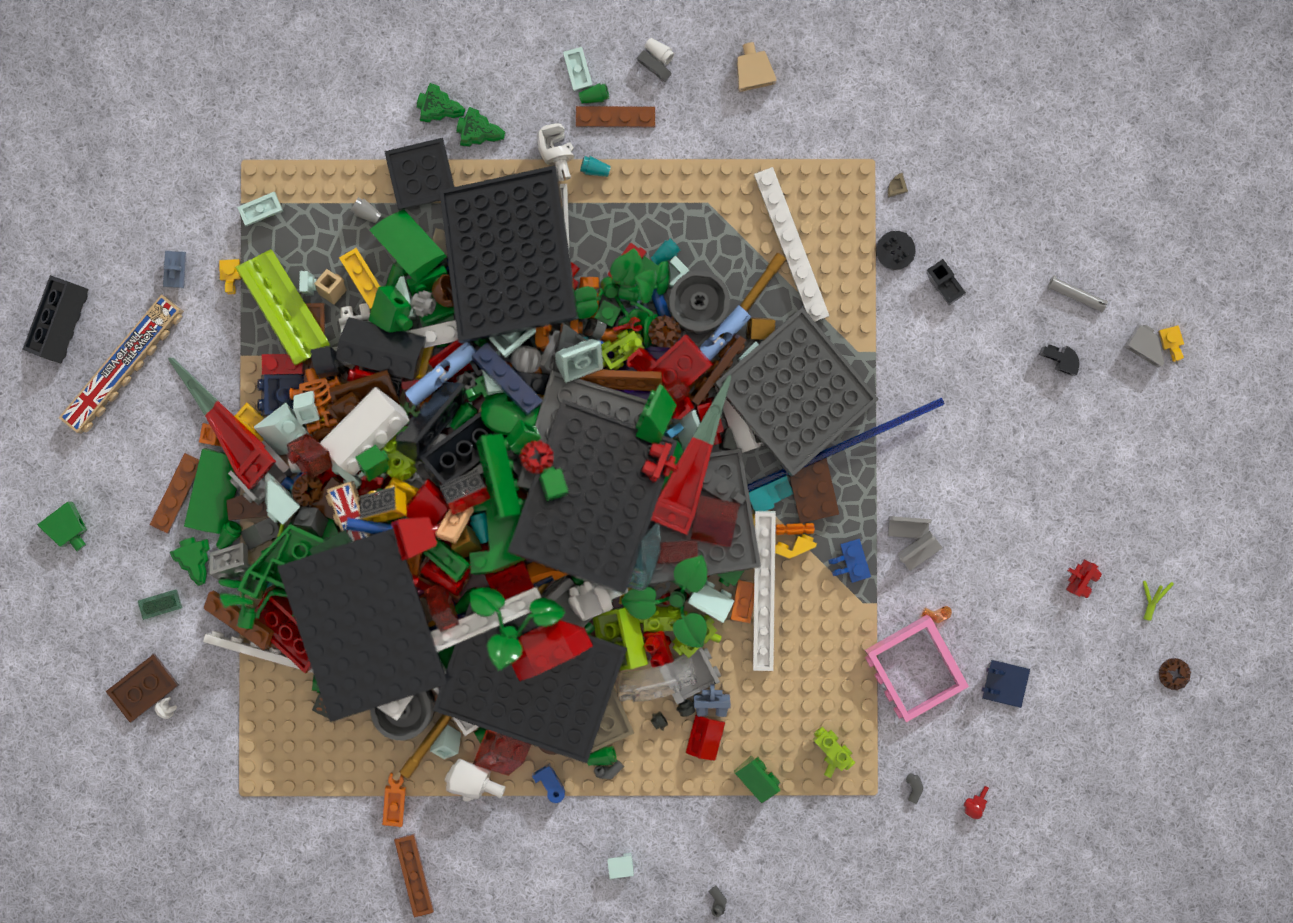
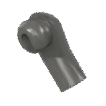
[594,760,624,779]
[906,773,924,804]
[708,885,727,917]

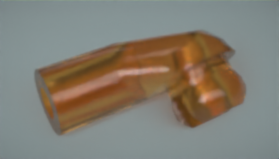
[921,606,952,623]

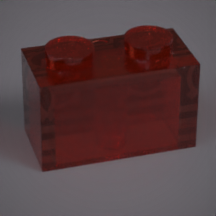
[287,433,333,478]
[424,584,459,632]

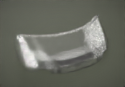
[615,656,697,702]

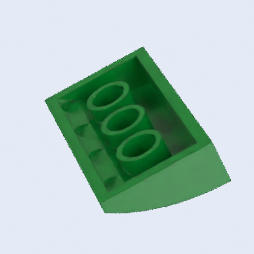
[370,210,447,283]
[184,448,237,534]

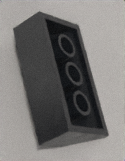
[22,275,89,364]
[335,317,426,380]
[395,383,465,463]
[419,412,509,490]

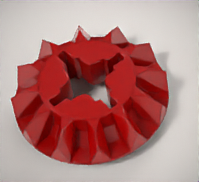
[521,441,554,474]

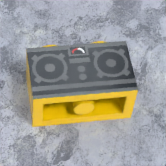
[360,486,406,523]

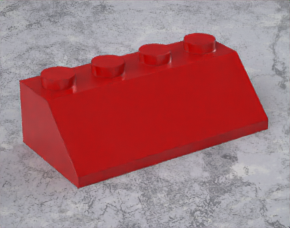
[255,587,312,674]

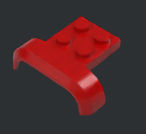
[627,334,713,419]

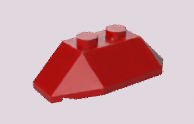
[511,620,593,681]

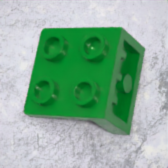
[406,266,455,323]

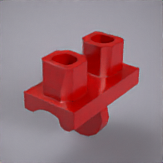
[642,443,678,482]
[1066,559,1102,598]
[643,631,674,668]

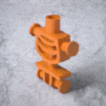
[289,368,342,435]

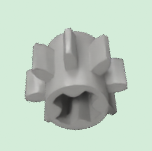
[411,290,436,317]

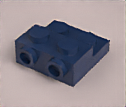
[257,374,304,415]

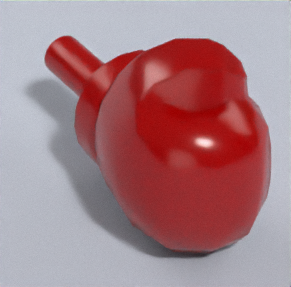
[963,786,989,819]

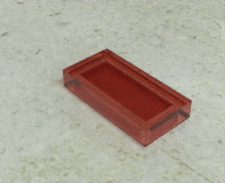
[656,540,698,564]

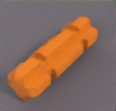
[775,523,815,535]

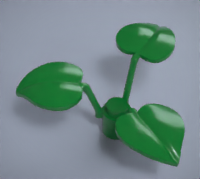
[575,248,648,339]
[619,261,671,349]
[621,555,707,648]
[218,579,287,629]
[469,588,565,671]

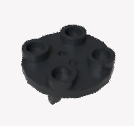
[876,231,916,270]

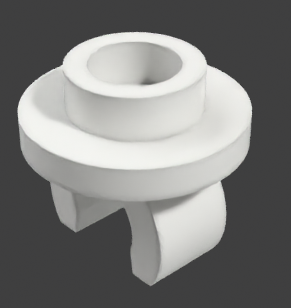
[155,697,177,719]

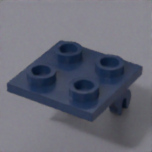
[981,660,1030,708]

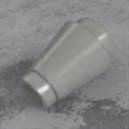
[350,197,381,224]

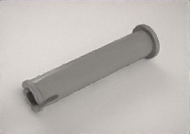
[1047,275,1108,312]

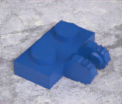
[828,539,871,583]

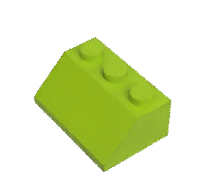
[592,607,648,671]

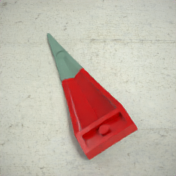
[168,358,276,490]
[651,375,731,535]

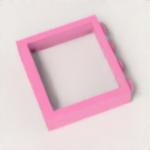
[865,615,969,722]

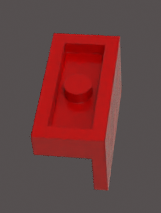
[686,715,725,761]

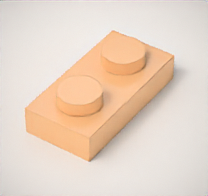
[436,507,474,543]

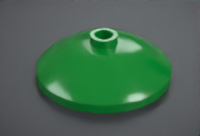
[481,392,541,435]

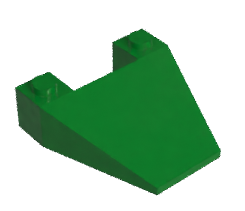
[470,498,526,575]
[237,524,324,616]

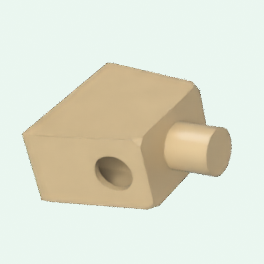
[737,42,777,92]

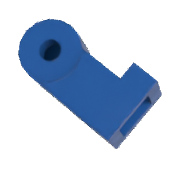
[532,763,565,803]

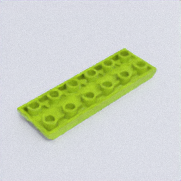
[235,249,330,366]

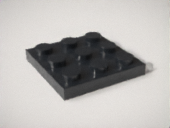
[384,137,455,211]

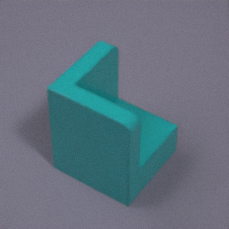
[765,476,793,504]
[749,485,774,513]

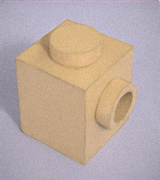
[314,269,347,305]

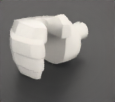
[537,123,574,181]
[568,580,628,621]
[445,759,506,802]

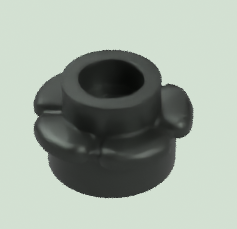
[676,699,696,717]
[651,711,668,731]

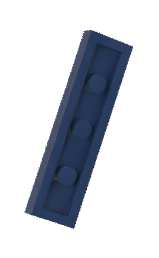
[471,343,543,416]

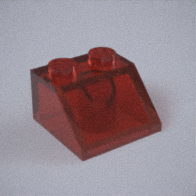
[691,495,740,547]
[473,729,531,776]

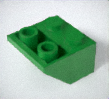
[636,384,677,444]
[734,755,781,804]

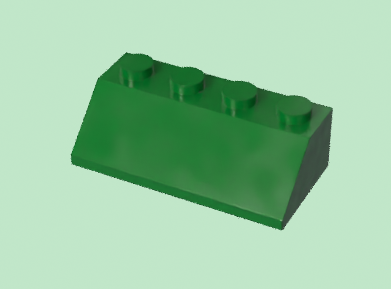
[476,434,523,521]

